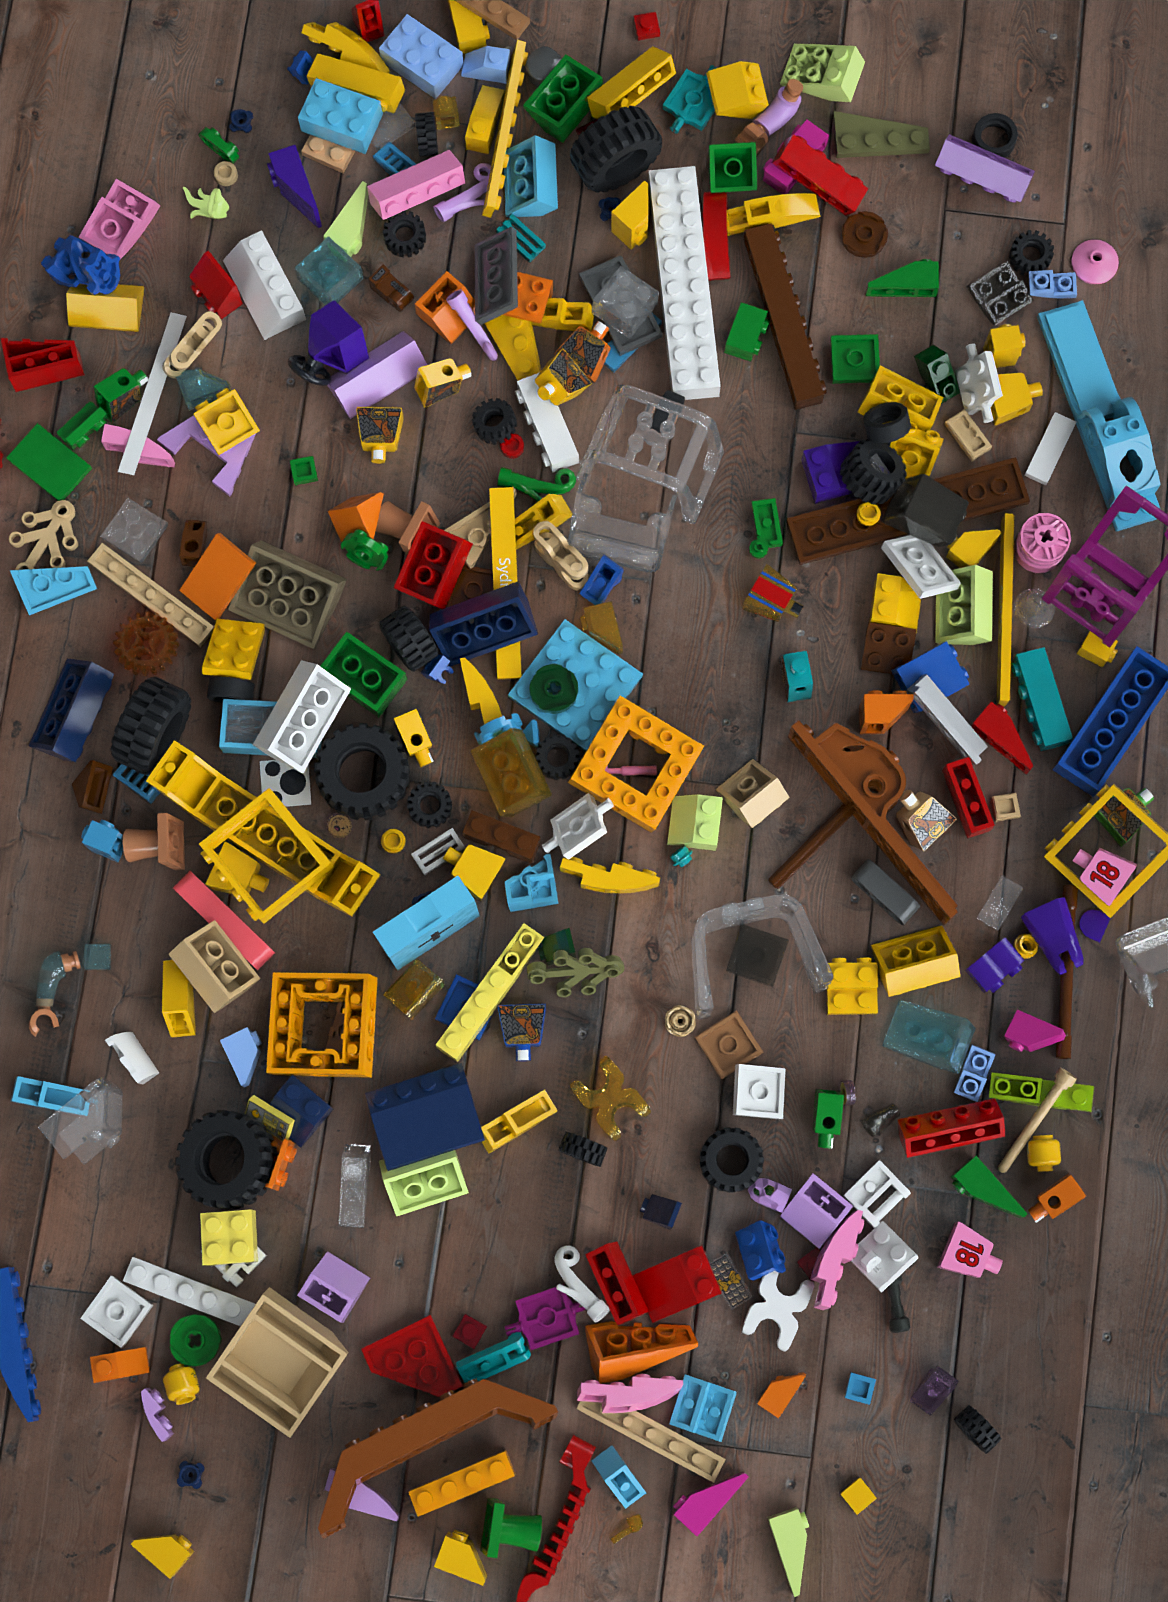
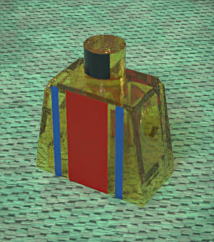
[742,564,804,622]

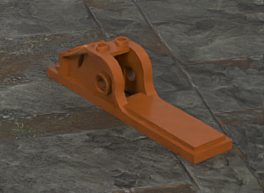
[788,721,958,926]

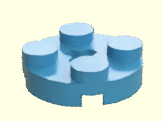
[474,713,523,748]

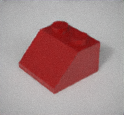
[189,251,243,320]

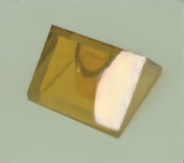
[383,959,445,1021]

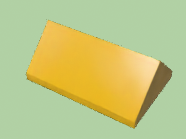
[66,284,144,332]

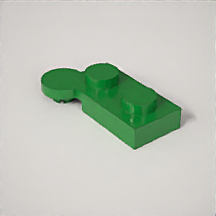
[749,498,783,559]

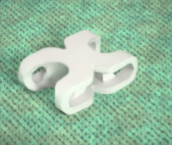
[742,1271,814,1352]

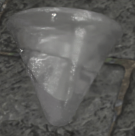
[1014,589,1055,628]

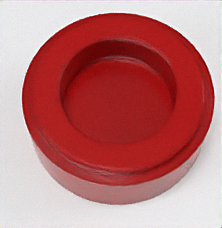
[500,433,524,459]

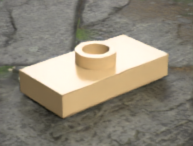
[944,409,992,462]

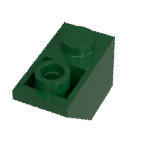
[914,345,960,404]

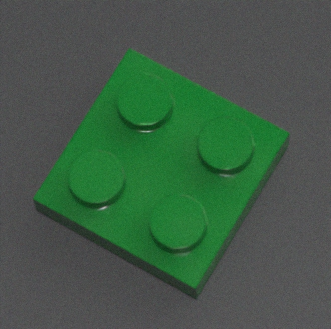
[830,334,880,384]

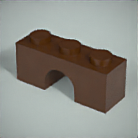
[462,810,541,864]

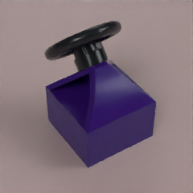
[288,300,369,386]

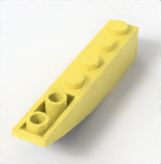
[436,923,544,1063]

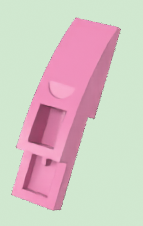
[810,1210,864,1310]
[577,1374,683,1413]

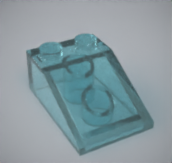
[882,1000,976,1074]

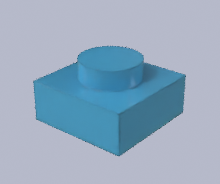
[844,1372,876,1405]

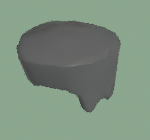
[526,46,562,87]

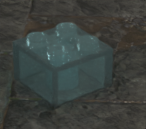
[295,236,364,305]

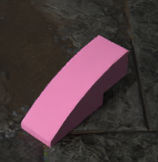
[101,424,175,467]

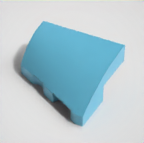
[505,854,559,912]

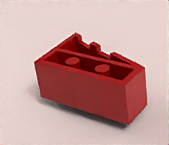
[0,338,85,392]

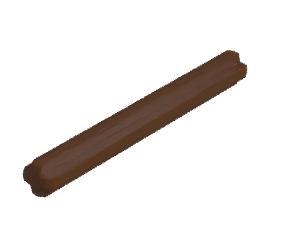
[768,802,856,889]

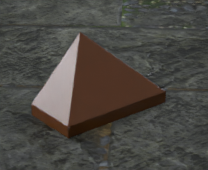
[72,760,113,814]

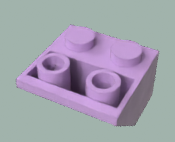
[780,1174,853,1249]
[297,1251,371,1323]

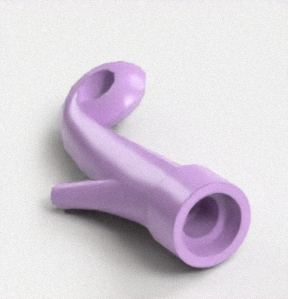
[433,163,491,223]
[446,289,498,361]

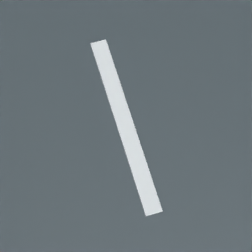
[118,312,187,475]

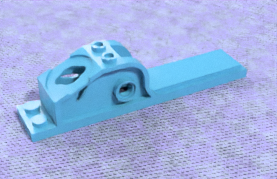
[1037,301,1161,532]

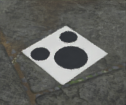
[260,760,311,807]

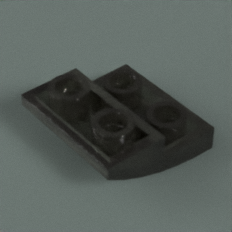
[966,261,1034,325]

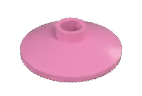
[1071,240,1119,284]

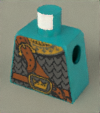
[779,651,813,703]

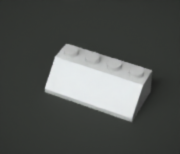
[223,230,306,340]
[253,660,351,773]

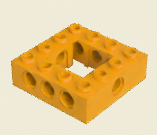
[567,695,704,833]
[266,972,378,1078]

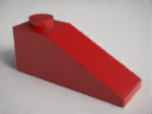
[351,0,385,43]
[971,702,1033,775]

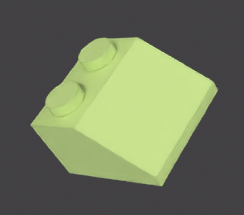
[667,794,723,851]

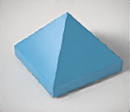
[519,719,540,749]

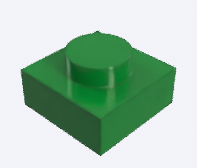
[290,456,318,486]

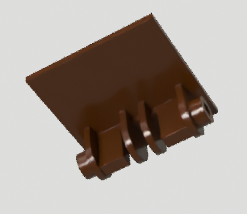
[861,622,917,674]

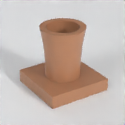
[375,501,440,555]
[123,813,185,870]

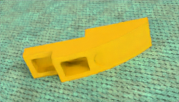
[301,22,390,73]
[727,193,820,236]
[560,857,660,894]

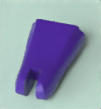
[1021,897,1084,975]

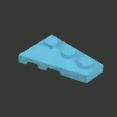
[10,566,98,615]

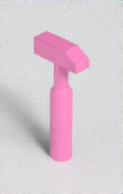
[604,765,657,776]

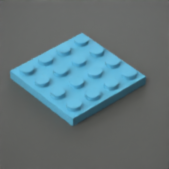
[508,619,643,752]

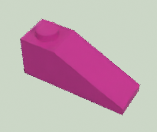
[673,1472,749,1536]

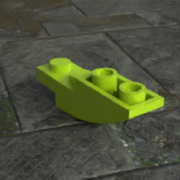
[989,1072,1094,1112]

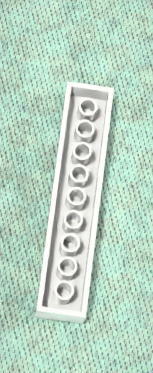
[648,166,721,400]

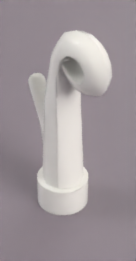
[555,1245,610,1323]

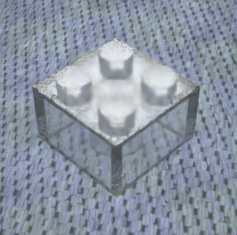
[592,266,659,339]

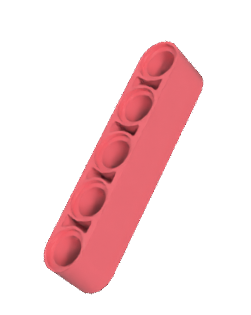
[173,871,275,971]

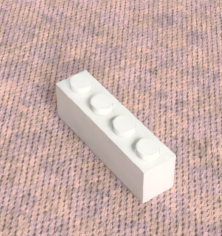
[515,373,579,473]

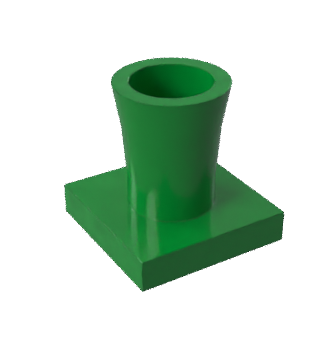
[480,1497,542,1558]

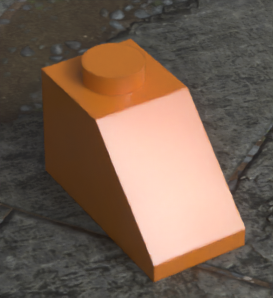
[90,1347,150,1383]

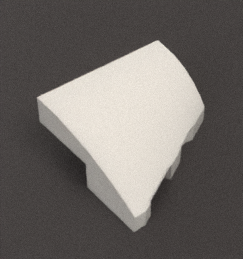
[105,1032,159,1084]

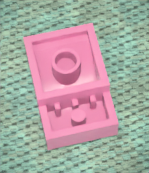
[79,179,160,259]

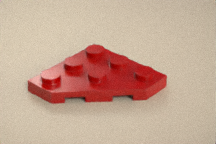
[361,1315,463,1397]

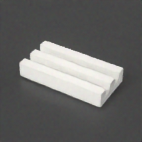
[411,828,466,875]

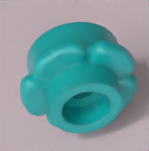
[670,845,693,867]

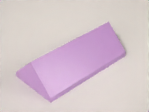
[327,331,427,419]

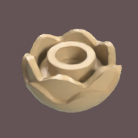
[665,1005,696,1037]

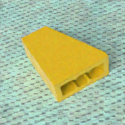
[162,960,196,1037]

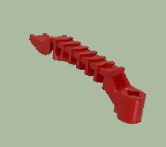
[516,1434,596,1602]

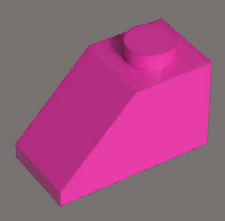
[1004,1010,1066,1052]

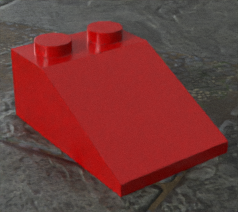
[633,1245,723,1323]

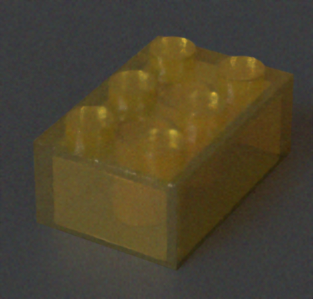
[471,728,552,817]

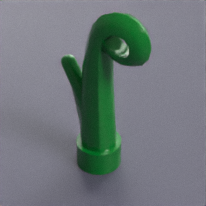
[497,467,576,502]

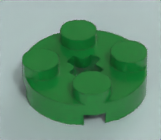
[341,529,389,571]
[170,1314,222,1366]

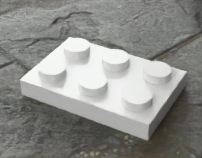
[881,533,961,599]

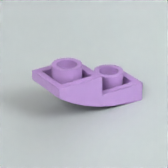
[141,1387,174,1442]

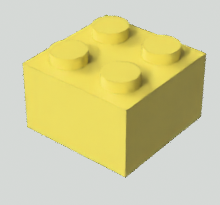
[200,1209,258,1266]

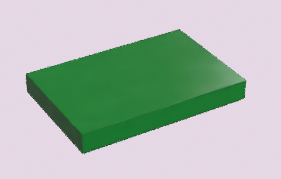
[6,423,92,501]

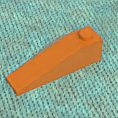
[585,1321,698,1384]

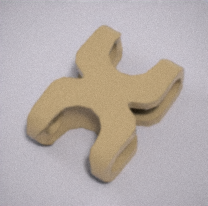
[162,312,222,378]
[533,521,589,590]

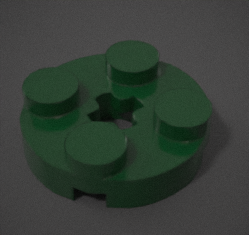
[529,664,578,714]

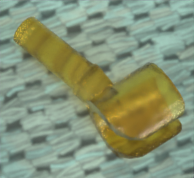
[611,1514,643,1544]

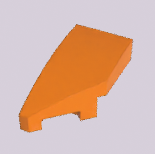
[757,1372,806,1419]

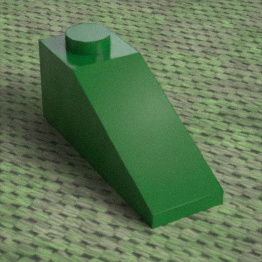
[866,259,939,297]
[950,1156,1027,1218]

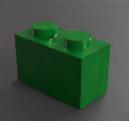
[725,302,770,362]

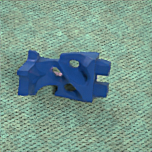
[41,235,120,295]

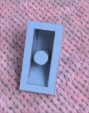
[461,46,511,84]
[220,1027,262,1088]

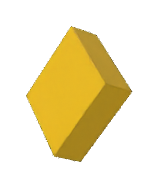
[840,1477,877,1515]

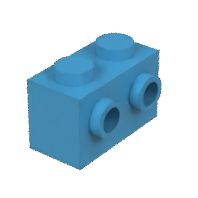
[81,820,123,862]

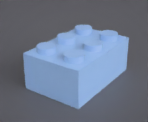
[379,14,463,99]

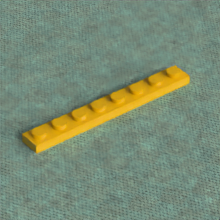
[482,40,528,218]

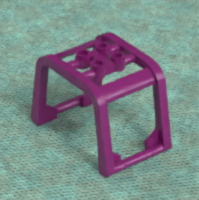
[1041,485,1168,648]

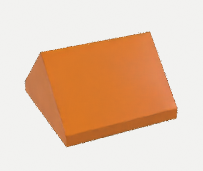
[328,492,384,542]

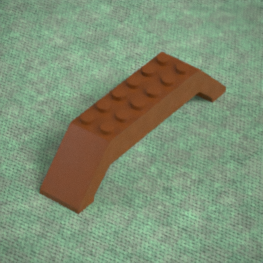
[318,1378,558,1539]

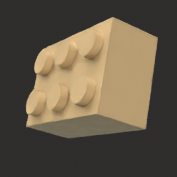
[169,920,261,1013]

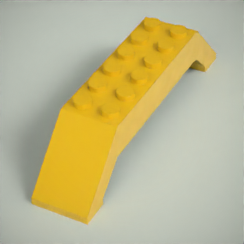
[146,740,381,917]

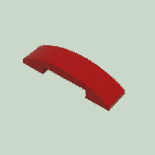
[703,191,731,281]

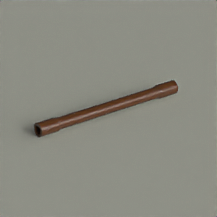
[1056,885,1078,1059]

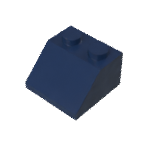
[270,1075,333,1148]

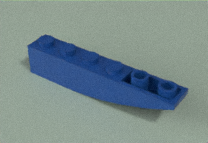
[0,1267,41,1422]

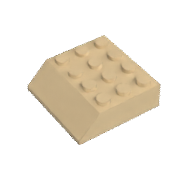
[206,1287,349,1438]

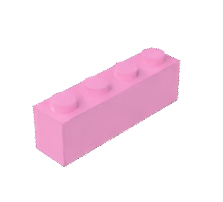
[367,150,465,220]

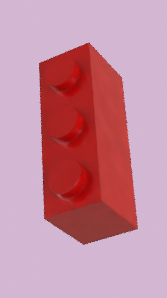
[942,757,995,839]
[585,1241,649,1326]

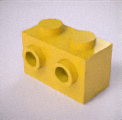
[983,324,1025,368]

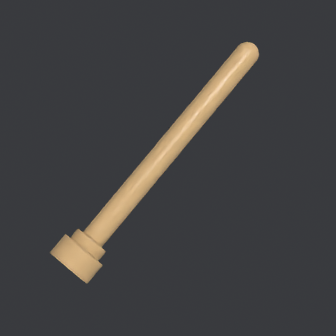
[998,1067,1077,1173]

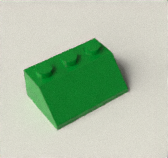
[523,54,603,143]

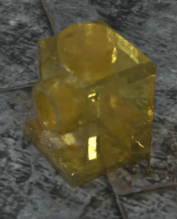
[432,96,460,130]

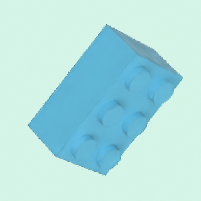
[298,78,383,154]

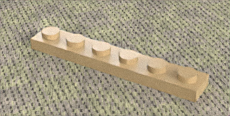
[87,543,214,648]
[576,1401,726,1483]

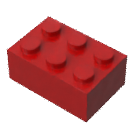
[393,521,473,609]

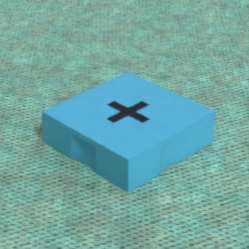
[373,876,480,971]

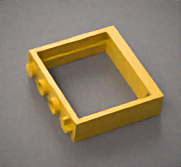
[1044,784,1168,918]
[199,788,334,924]

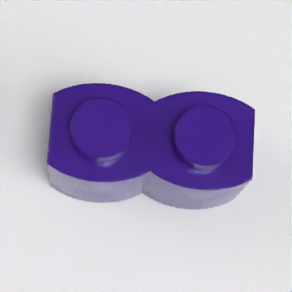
[965,938,1024,993]

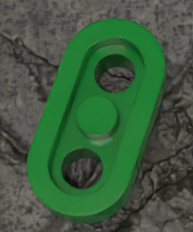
[198,127,239,164]

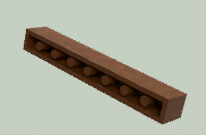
[743,223,827,410]

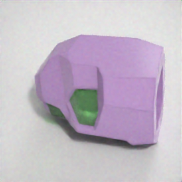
[748,1178,792,1213]

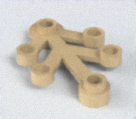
[9,500,78,570]

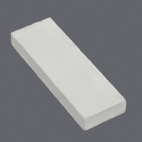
[1024,412,1076,485]

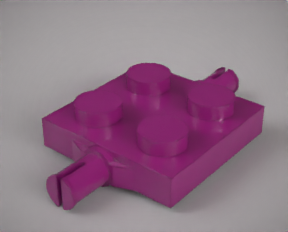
[504,1284,586,1350]

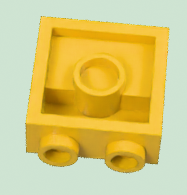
[193,388,260,455]
[889,422,944,483]
[826,958,878,1015]

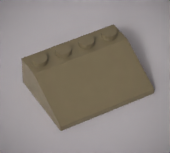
[228,540,347,649]

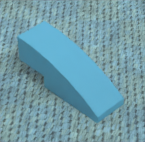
[10,1076,93,1116]

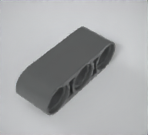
[851,859,920,925]

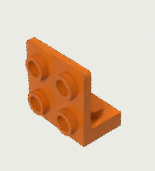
[503,272,553,324]
[265,1135,297,1191]

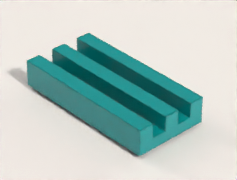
[496,214,546,263]

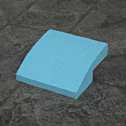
[669,1374,737,1442]

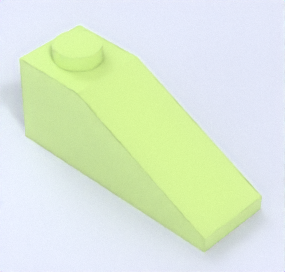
[324,181,369,260]
[767,1507,809,1597]

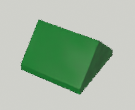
[708,142,757,193]

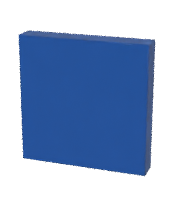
[435,974,493,1041]

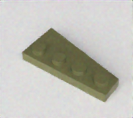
[833,111,930,158]

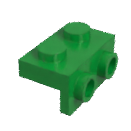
[57,401,108,450]

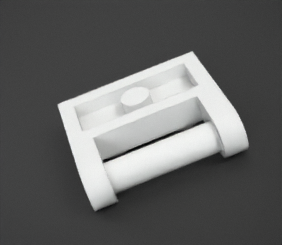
[843,1160,911,1228]

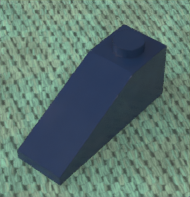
[640,1194,682,1230]

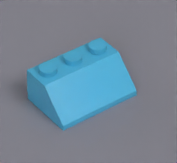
[504,135,558,217]

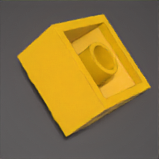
[706,61,769,119]
[611,181,648,250]
[869,573,921,633]
[434,1529,487,1586]

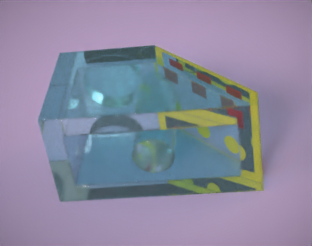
[176,369,232,411]

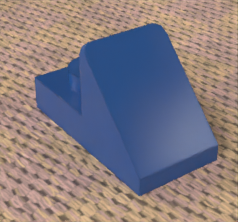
[579,555,624,608]

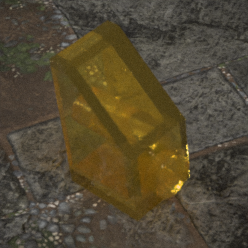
[580,601,623,654]

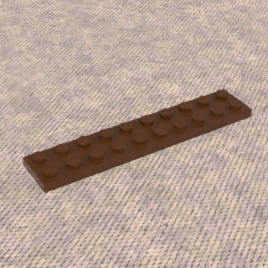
[786,457,1030,565]

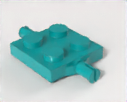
[662,65,717,134]

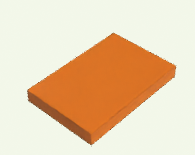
[179,533,256,620]

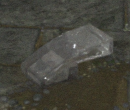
[977,875,1023,930]

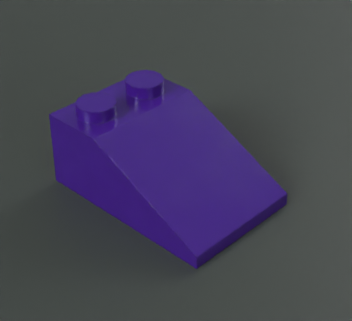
[267,145,322,228]
[801,441,860,504]

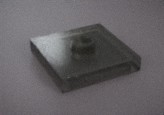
[726,924,789,988]

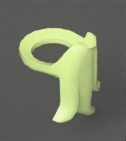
[183,187,229,219]

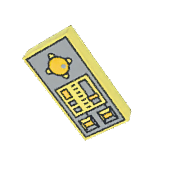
[245,1095,295,1141]

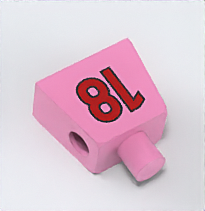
[1073,848,1137,906]
[937,1222,1003,1278]

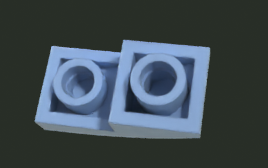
[1029,270,1077,298]
[954,1044,996,1102]

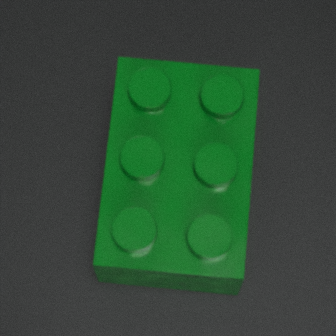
[320,631,408,718]

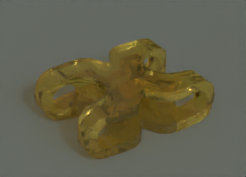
[570,1056,651,1142]

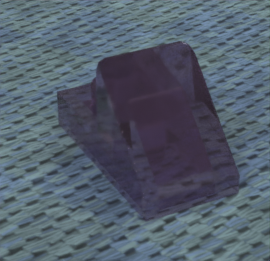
[909,1365,958,1416]

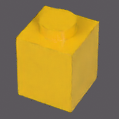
[1077,631,1118,667]

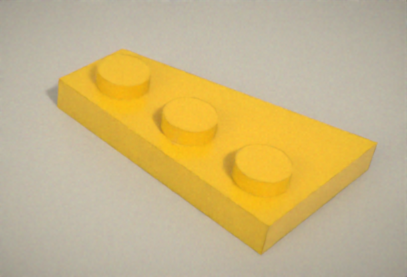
[485,315,541,381]

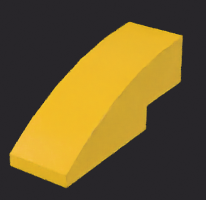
[532,298,595,332]
[460,657,502,725]
[481,1090,558,1154]

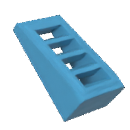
[373,142,416,176]
[113,764,160,804]

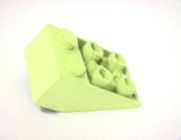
[780,43,865,102]

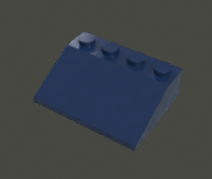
[365,1063,485,1171]

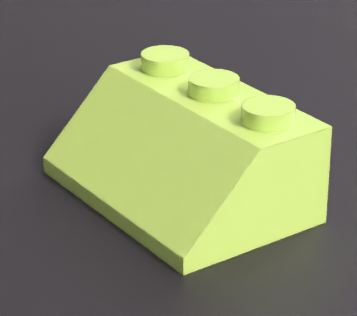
[935,565,993,645]
[379,1150,469,1216]

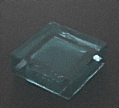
[84,944,111,970]

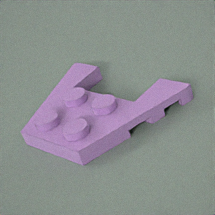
[157,415,256,497]

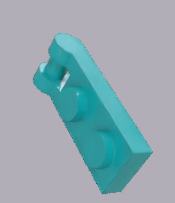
[456,1332,531,1383]

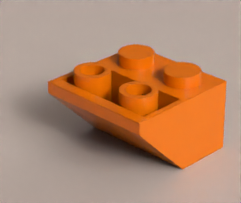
[415,271,475,344]
[859,690,914,734]

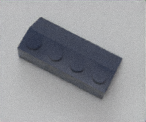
[429,581,538,667]
[29,658,114,762]

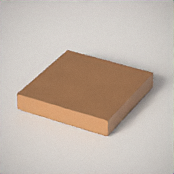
[694,1010,764,1080]

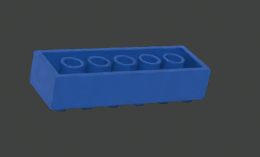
[1053,646,1168,797]

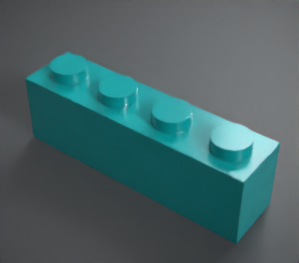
[1011,647,1073,751]

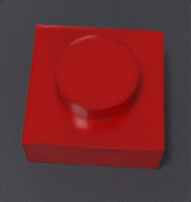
[633,12,660,41]

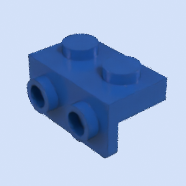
[735,1220,786,1281]

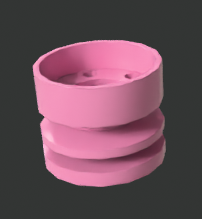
[1014,513,1071,573]

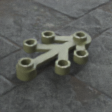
[527,948,625,997]

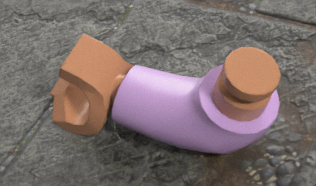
[734,79,803,155]

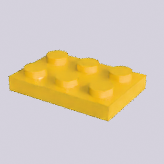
[202,619,265,680]

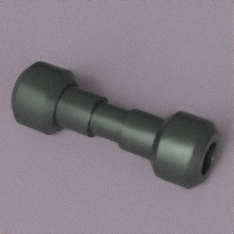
[887,1274,911,1333]

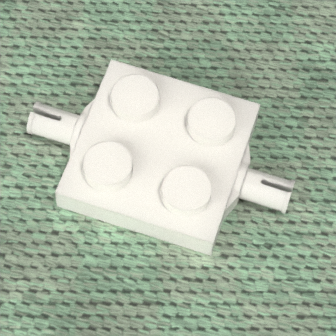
[955,344,1003,423]
[542,793,614,860]

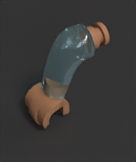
[28,951,81,1037]

